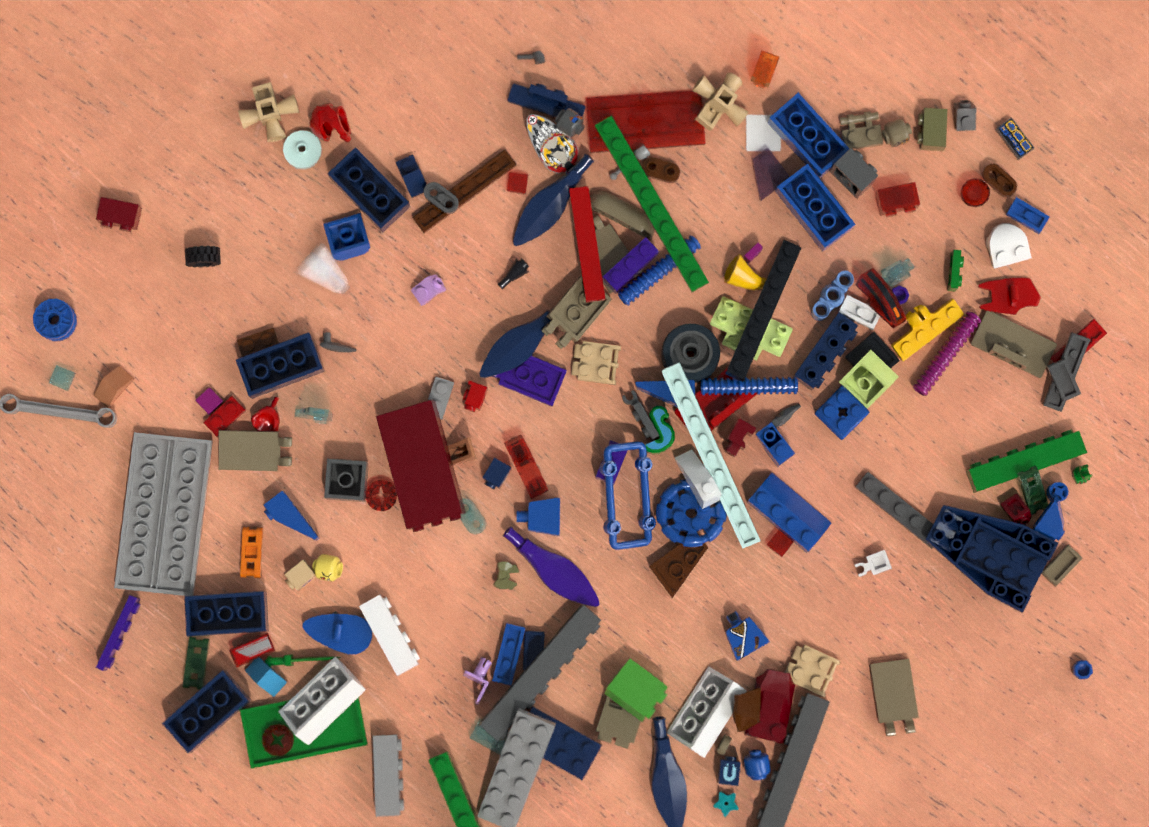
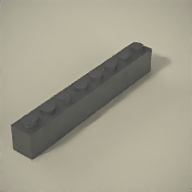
[478,605,601,741]
[753,693,830,827]

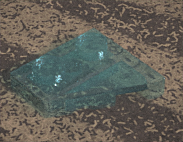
[294,407,333,424]

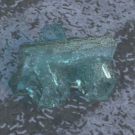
[881,259,915,287]

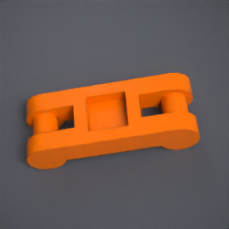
[240,527,263,578]

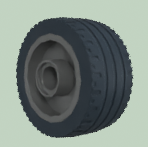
[661,324,720,383]

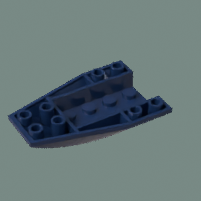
[925,505,1059,613]

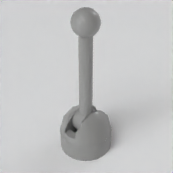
[610,143,650,180]

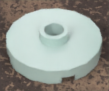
[283,130,322,169]

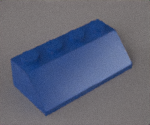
[747,473,832,553]

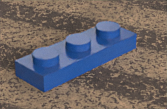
[492,623,526,686]

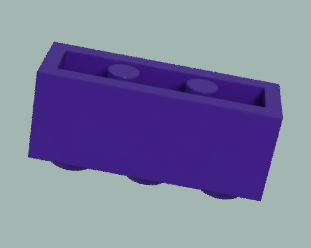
[602,237,659,294]

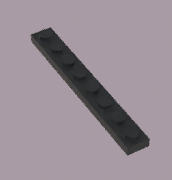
[725,240,802,382]

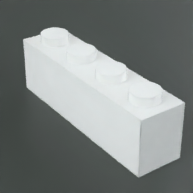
[359,595,420,676]

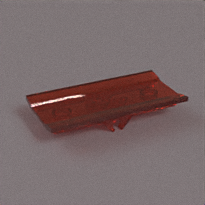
[586,90,706,153]

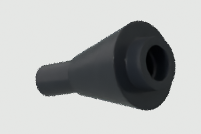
[498,258,530,289]

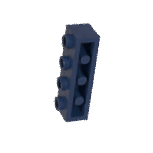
[793,312,858,391]

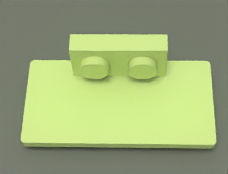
[710,296,793,361]

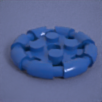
[656,479,727,547]

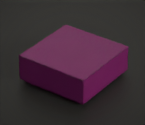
[744,242,763,264]
[195,387,223,415]

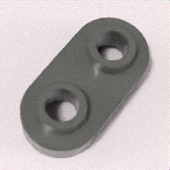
[424,182,459,214]

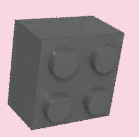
[830,148,878,199]
[324,459,369,502]

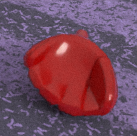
[251,397,280,431]

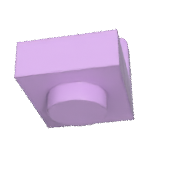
[411,275,446,306]

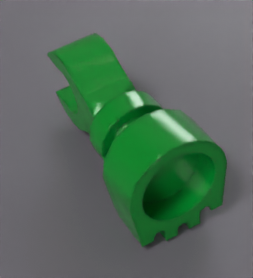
[1072,464,1092,484]

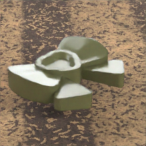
[493,561,519,590]

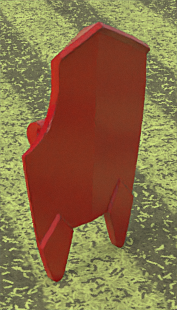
[978,278,1041,315]

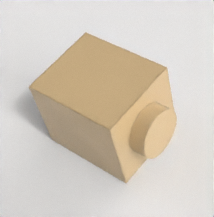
[285,560,316,591]

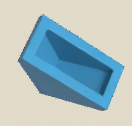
[245,656,287,697]

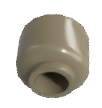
[882,119,912,147]

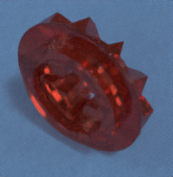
[366,480,397,511]
[262,724,294,756]

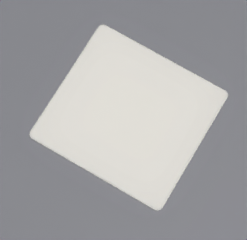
[746,115,781,151]

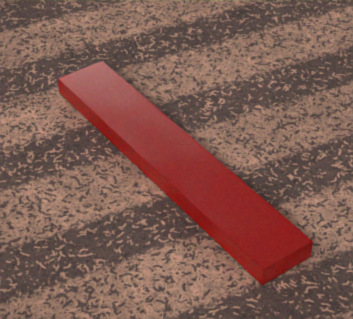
[569,186,606,303]

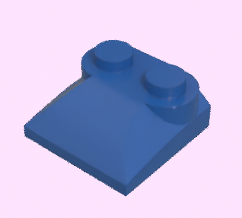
[323,213,371,261]

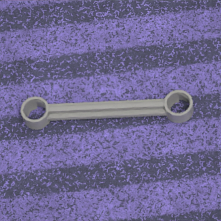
[0,394,117,428]

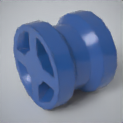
[1046,482,1069,502]

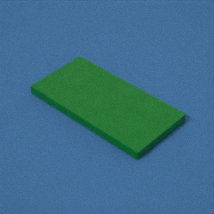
[240,697,368,769]

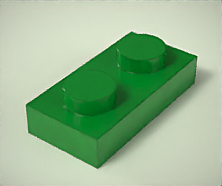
[947,250,964,292]

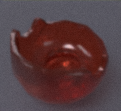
[960,178,990,208]

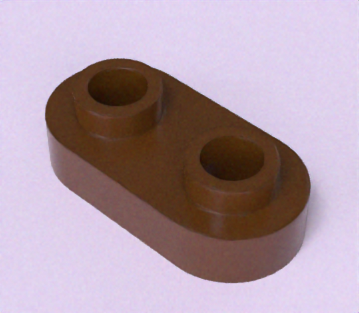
[642,157,680,183]
[982,164,1017,197]

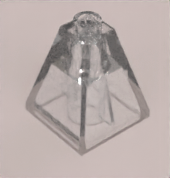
[294,243,350,295]

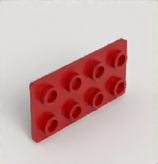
[674,368,757,431]

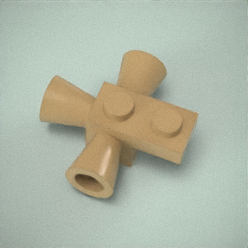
[692,73,749,131]
[238,82,300,142]

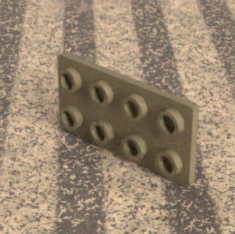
[971,311,1057,378]

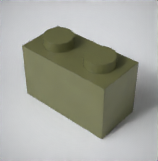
[917,108,947,151]

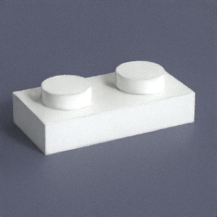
[838,295,882,330]

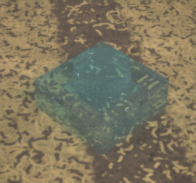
[49,365,76,391]

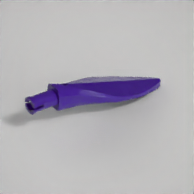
[503,527,600,607]

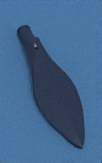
[513,153,595,246]
[480,306,555,378]
[651,716,687,827]

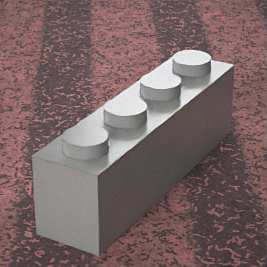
[373,735,404,817]

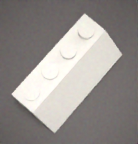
[278,656,366,745]
[666,666,747,758]

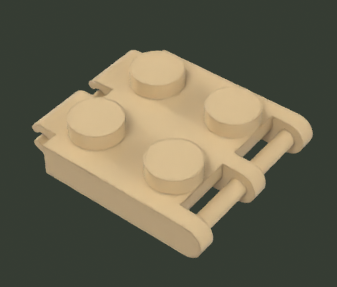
[571,341,621,385]
[785,645,841,697]

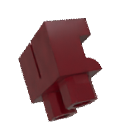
[724,418,757,458]

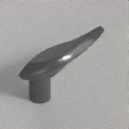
[319,332,357,352]
[772,404,801,428]

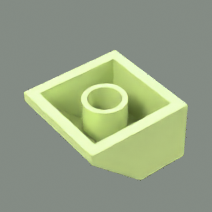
[839,350,899,409]

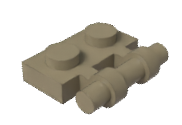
[840,111,883,149]

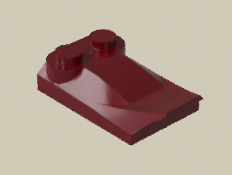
[744,669,795,744]

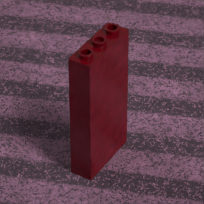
[376,400,466,532]

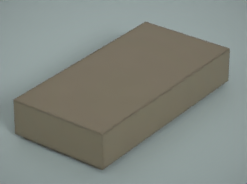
[1041,545,1082,587]

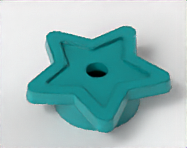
[713,791,739,817]

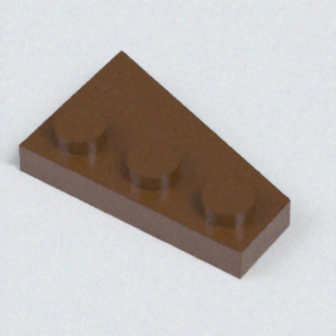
[649,533,708,598]

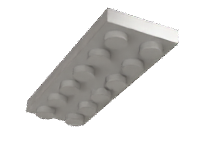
[477,708,556,827]

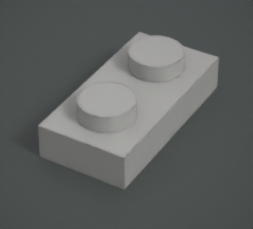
[428,377,454,420]

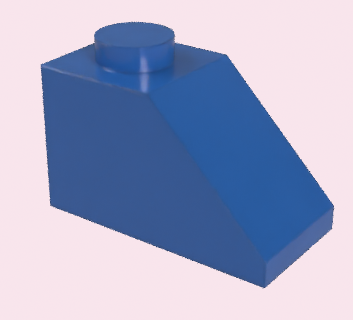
[1033,495,1065,541]

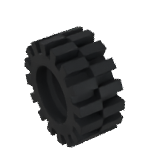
[185,246,221,268]

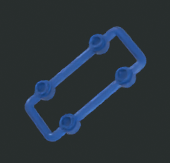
[599,441,656,550]

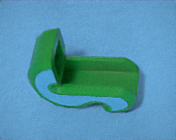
[645,406,675,455]

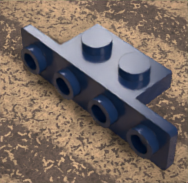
[508,84,586,117]

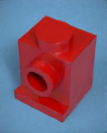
[463,380,488,412]

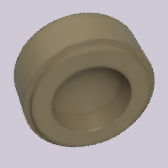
[716,735,732,755]

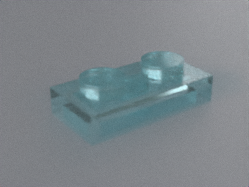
[470,720,508,755]

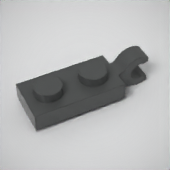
[622,390,659,441]

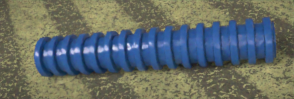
[618,235,701,306]
[701,377,798,396]

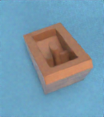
[94,366,134,408]
[448,438,476,465]

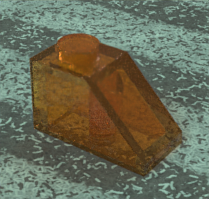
[751,50,780,88]

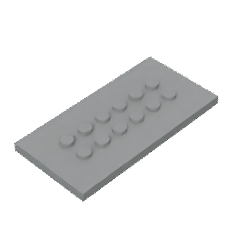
[114,432,213,596]

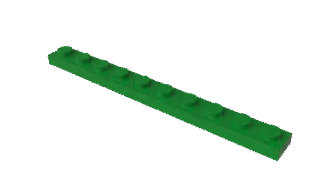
[595,116,709,293]

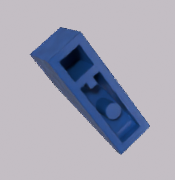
[636,380,696,407]
[264,491,320,541]

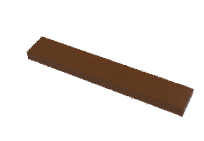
[412,150,517,234]

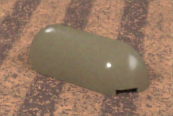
[590,191,655,240]

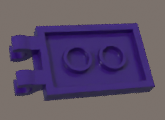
[492,356,567,407]

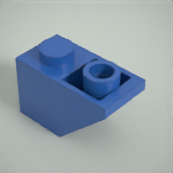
[756,422,795,467]

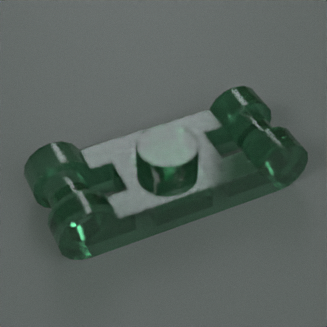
[1016,465,1048,516]
[183,637,210,690]

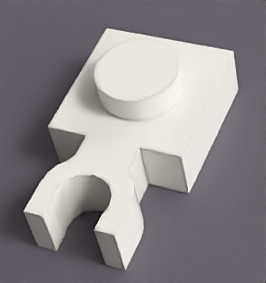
[855,550,892,577]

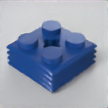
[815,385,870,440]

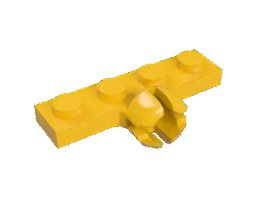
[891,298,964,361]

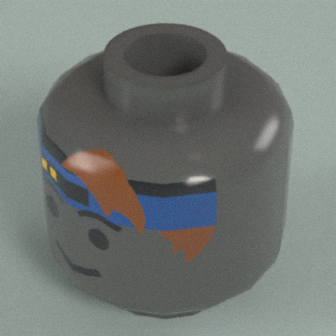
[555,108,585,137]

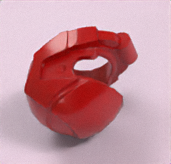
[309,103,351,142]

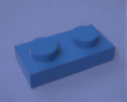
[1006,197,1050,234]

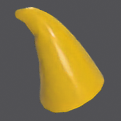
[724,254,767,290]

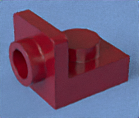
[1000,493,1032,525]

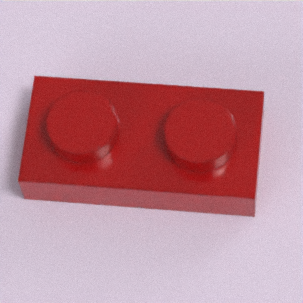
[203,396,246,437]

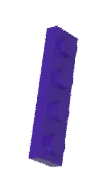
[96,595,141,671]

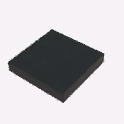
[844,332,900,369]

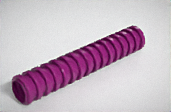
[913,311,981,396]

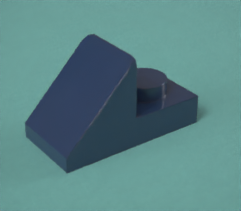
[395,155,427,198]

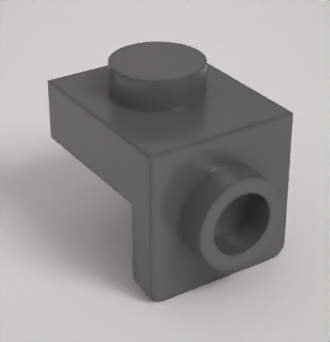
[954,100,976,131]

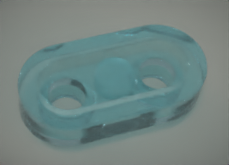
[460,498,486,534]

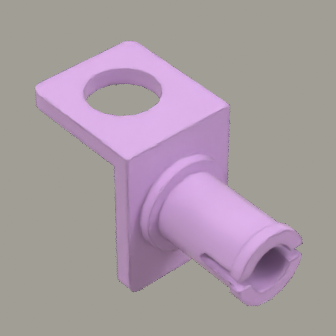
[463,657,492,705]

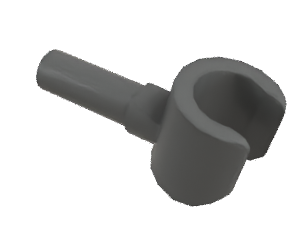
[518,51,545,64]

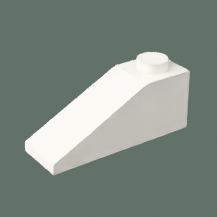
[675,450,721,509]

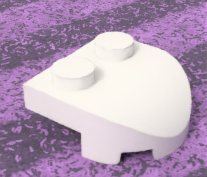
[986,223,1031,269]

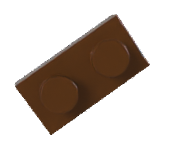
[237,328,279,357]

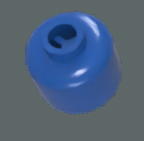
[743,749,771,780]

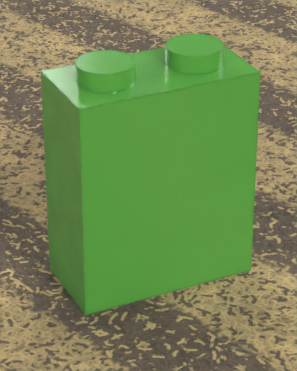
[604,659,668,722]

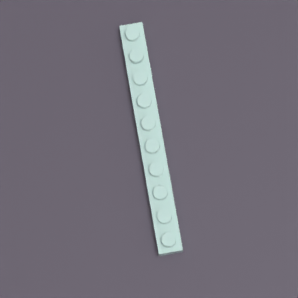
[661,362,761,549]

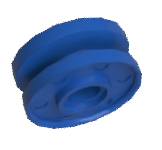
[33,299,77,341]

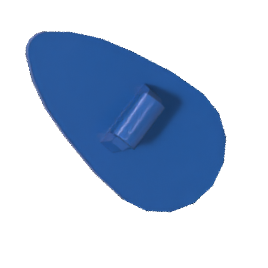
[302,614,372,654]

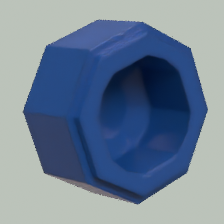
[1072,660,1093,679]

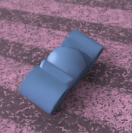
[811,271,854,321]

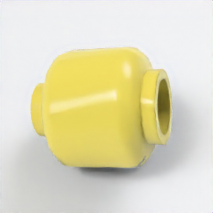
[312,554,343,581]

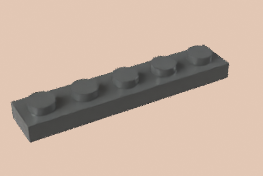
[855,472,934,549]

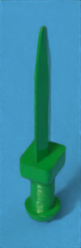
[265,654,341,667]

